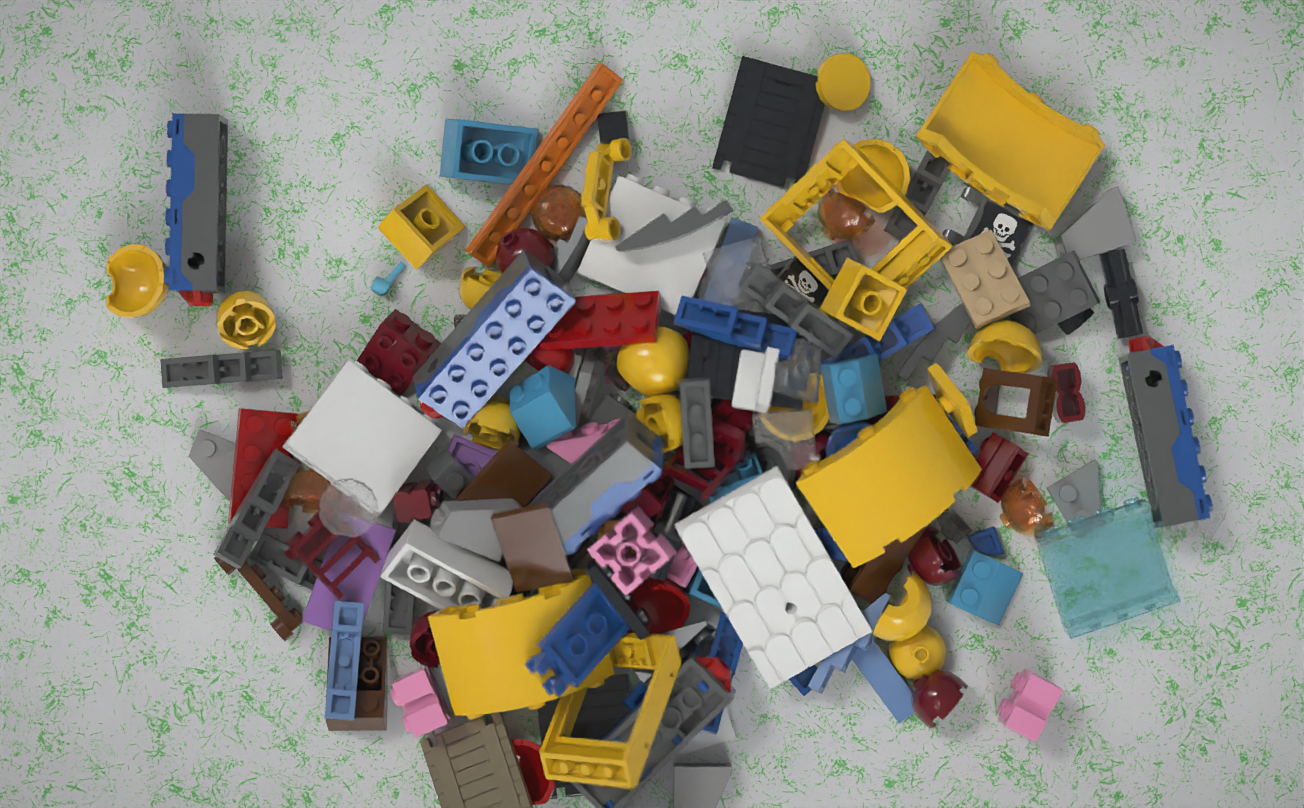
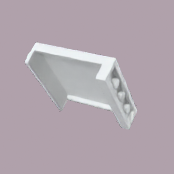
[577,174,728,315]
[282,360,442,517]

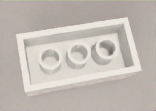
[380,520,513,610]

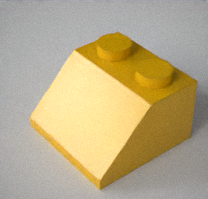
[377,184,466,270]
[820,257,908,341]

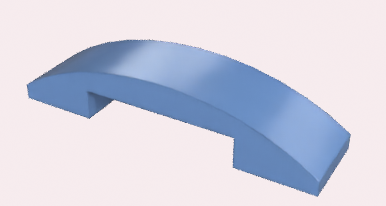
[324,601,364,721]
[852,641,914,723]

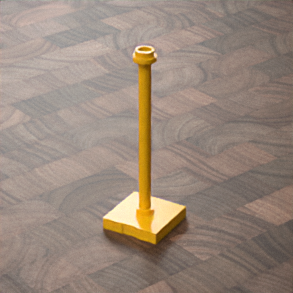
[927,363,978,438]

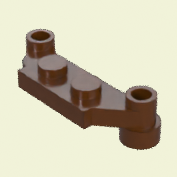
[214,554,303,641]

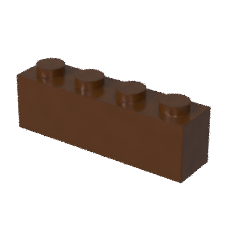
[841,521,933,604]

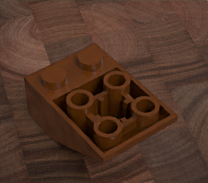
[325,637,388,731]

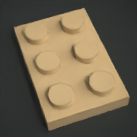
[940,230,1030,330]

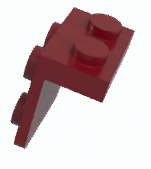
[357,309,442,395]

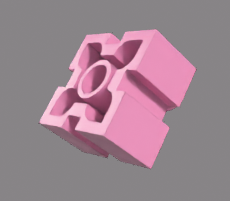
[588,507,677,595]
[390,666,452,738]
[997,668,1063,742]

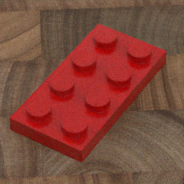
[539,290,661,350]
[228,408,298,529]

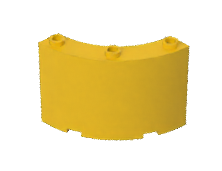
[915,51,1105,231]
[796,385,982,568]
[428,575,615,719]

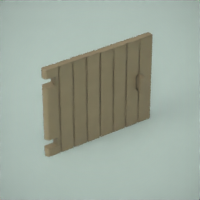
[420,712,534,808]

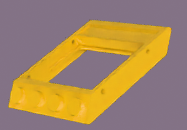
[760,138,953,290]
[539,633,681,789]

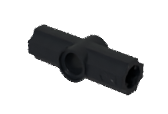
[1099,249,1143,339]
[646,489,696,581]

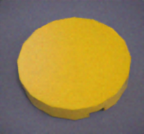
[816,53,871,111]

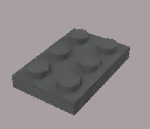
[1009,250,1100,335]

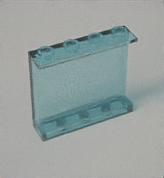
[1034,497,1181,639]

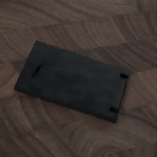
[712,56,825,187]
[687,310,809,410]
[537,674,631,799]

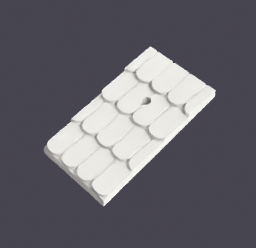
[674,466,872,689]

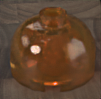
[531,184,586,242]
[817,186,876,241]
[283,467,342,514]
[1000,476,1055,536]

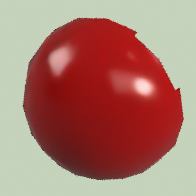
[626,576,691,634]
[512,739,557,805]

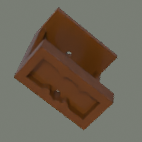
[975,368,1058,437]

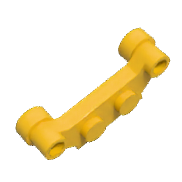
[581,138,631,241]

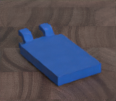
[524,582,630,696]

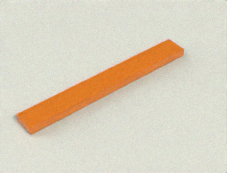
[465,62,623,268]

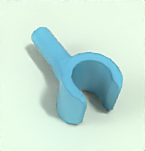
[371,261,406,296]

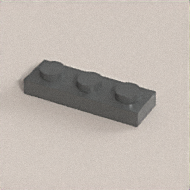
[679,378,715,469]

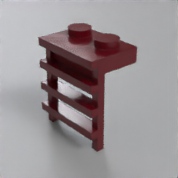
[659,415,745,501]
[283,508,380,600]

